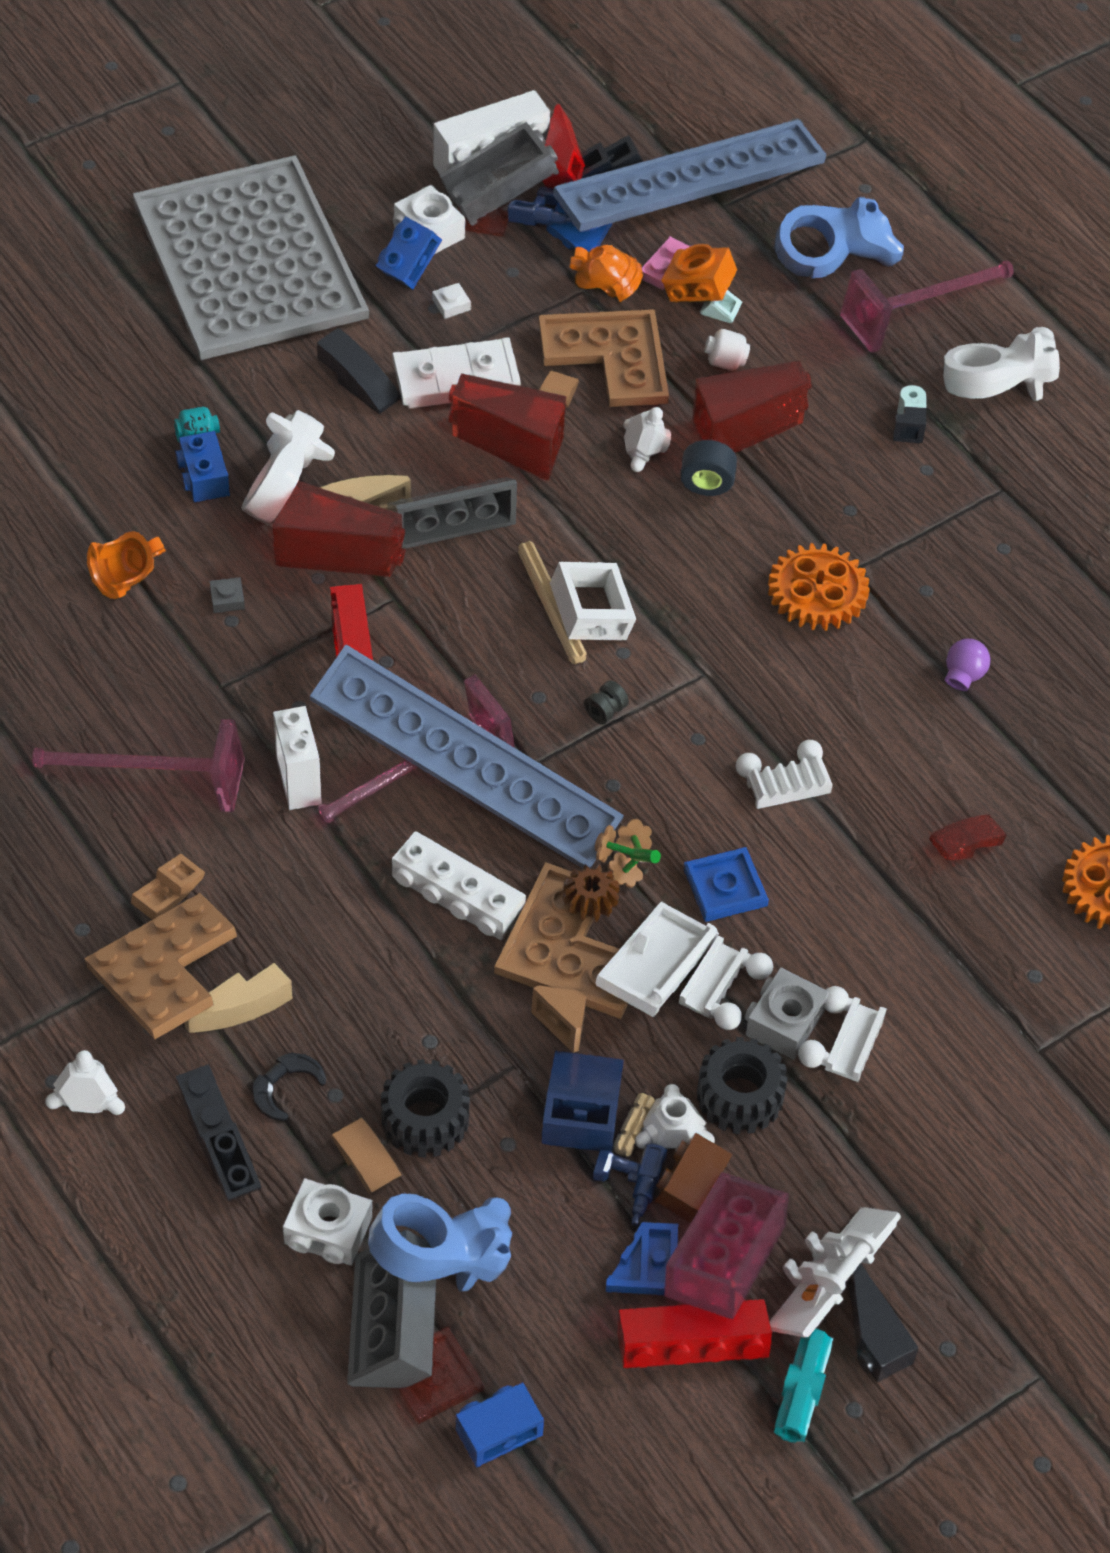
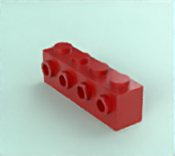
[617,1299,772,1368]

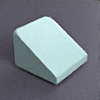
[700,290,742,323]

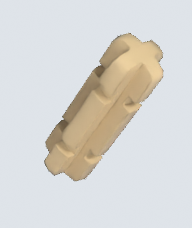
[613,1093,655,1157]

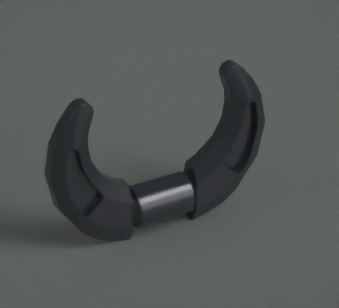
[253,1053,326,1121]

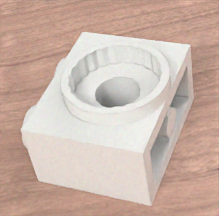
[393,185,465,254]
[283,1178,372,1266]

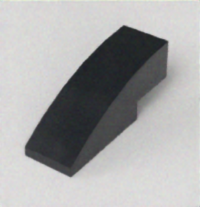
[581,135,644,179]
[317,327,401,414]

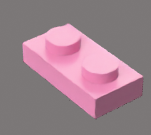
[642,237,690,290]

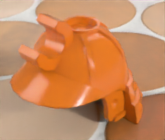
[569,244,643,302]
[87,531,166,599]

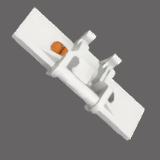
[769,1207,901,1337]

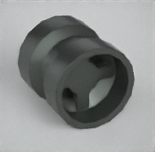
[584,680,629,725]

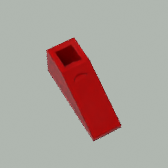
[542,104,585,188]

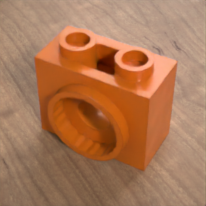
[661,244,737,302]

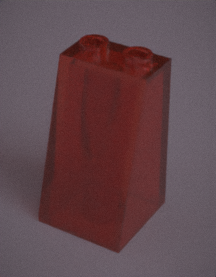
[692,361,811,453]
[448,373,566,480]
[273,481,406,577]

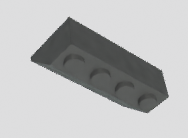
[388,477,517,550]
[347,1229,436,1388]

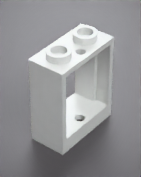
[550,562,636,640]
[273,706,321,810]

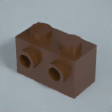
[655,1132,732,1223]

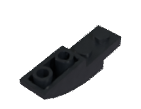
[175,1064,262,1201]

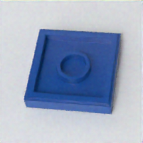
[683,847,769,922]

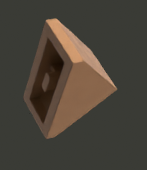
[531,985,587,1053]

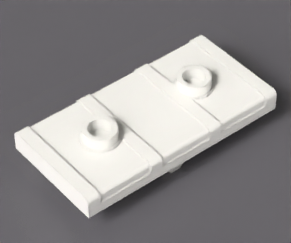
[392,337,521,408]
[595,902,719,1016]

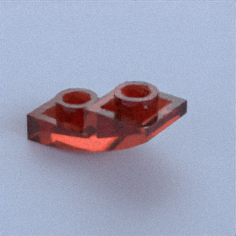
[929,814,1007,861]

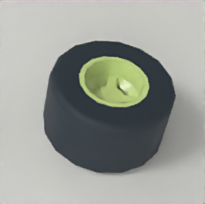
[681,440,737,496]

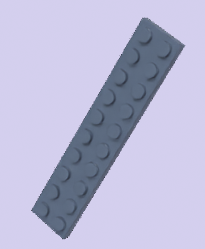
[553,119,826,232]
[310,645,624,869]

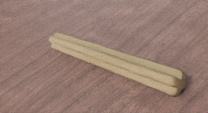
[518,541,586,665]

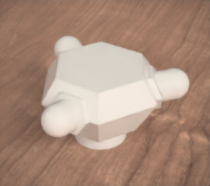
[624,407,671,472]
[45,1050,125,1115]
[635,1084,715,1149]

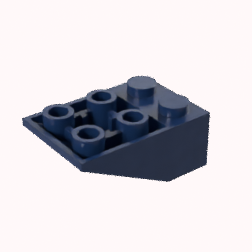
[542,1051,624,1152]

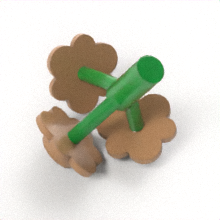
[595,819,661,888]

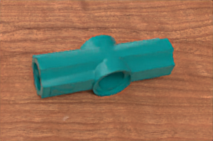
[774,1329,833,1443]

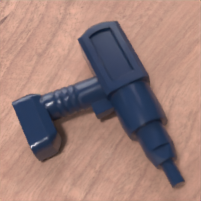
[508,187,573,226]
[593,1143,667,1226]

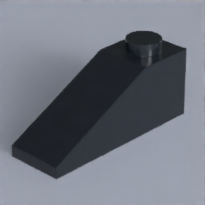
[848,1263,919,1383]

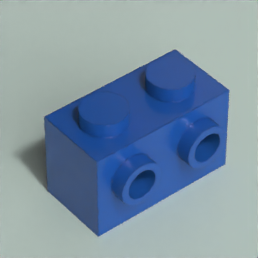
[376,216,442,290]
[175,431,230,502]
[456,1383,544,1468]

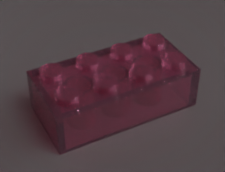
[665,1172,789,1319]

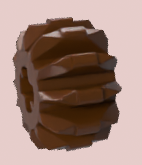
[563,864,620,922]

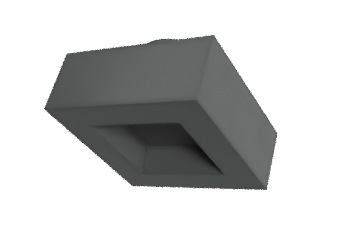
[209,577,245,613]

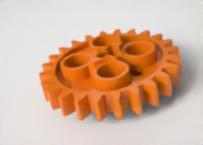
[768,543,870,631]
[1062,835,1110,929]

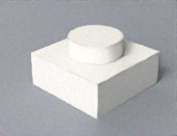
[432,283,471,319]

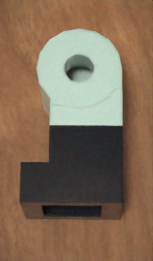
[893,385,926,444]

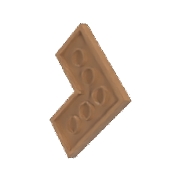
[538,309,669,407]
[494,862,628,1019]
[84,893,237,1039]

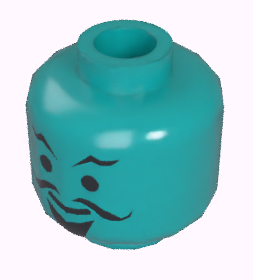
[174,407,220,443]

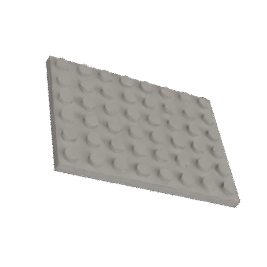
[133,155,369,360]

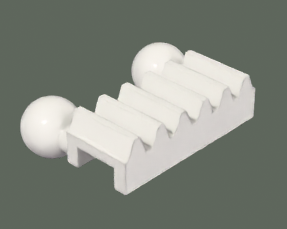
[736,740,832,809]
[679,936,773,1030]
[798,986,886,1082]

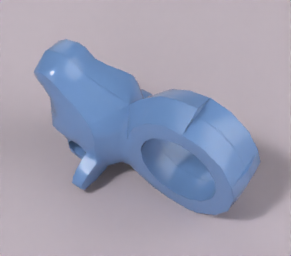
[774,197,904,279]
[368,1194,512,1292]

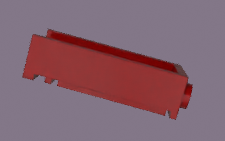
[330,584,373,661]

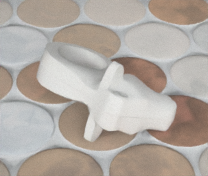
[943,327,1060,401]
[242,410,335,525]

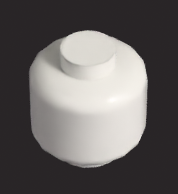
[704,329,750,371]

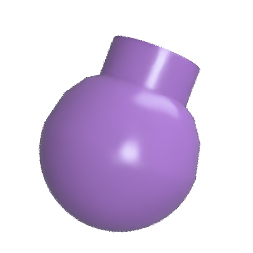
[945,639,990,691]

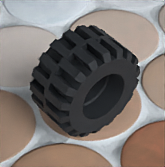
[697,1037,787,1134]
[381,1059,470,1158]

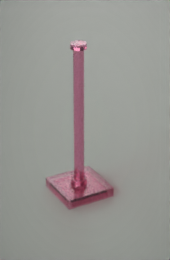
[840,260,1014,352]
[318,674,515,824]
[32,719,245,812]

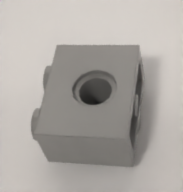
[744,968,829,1060]

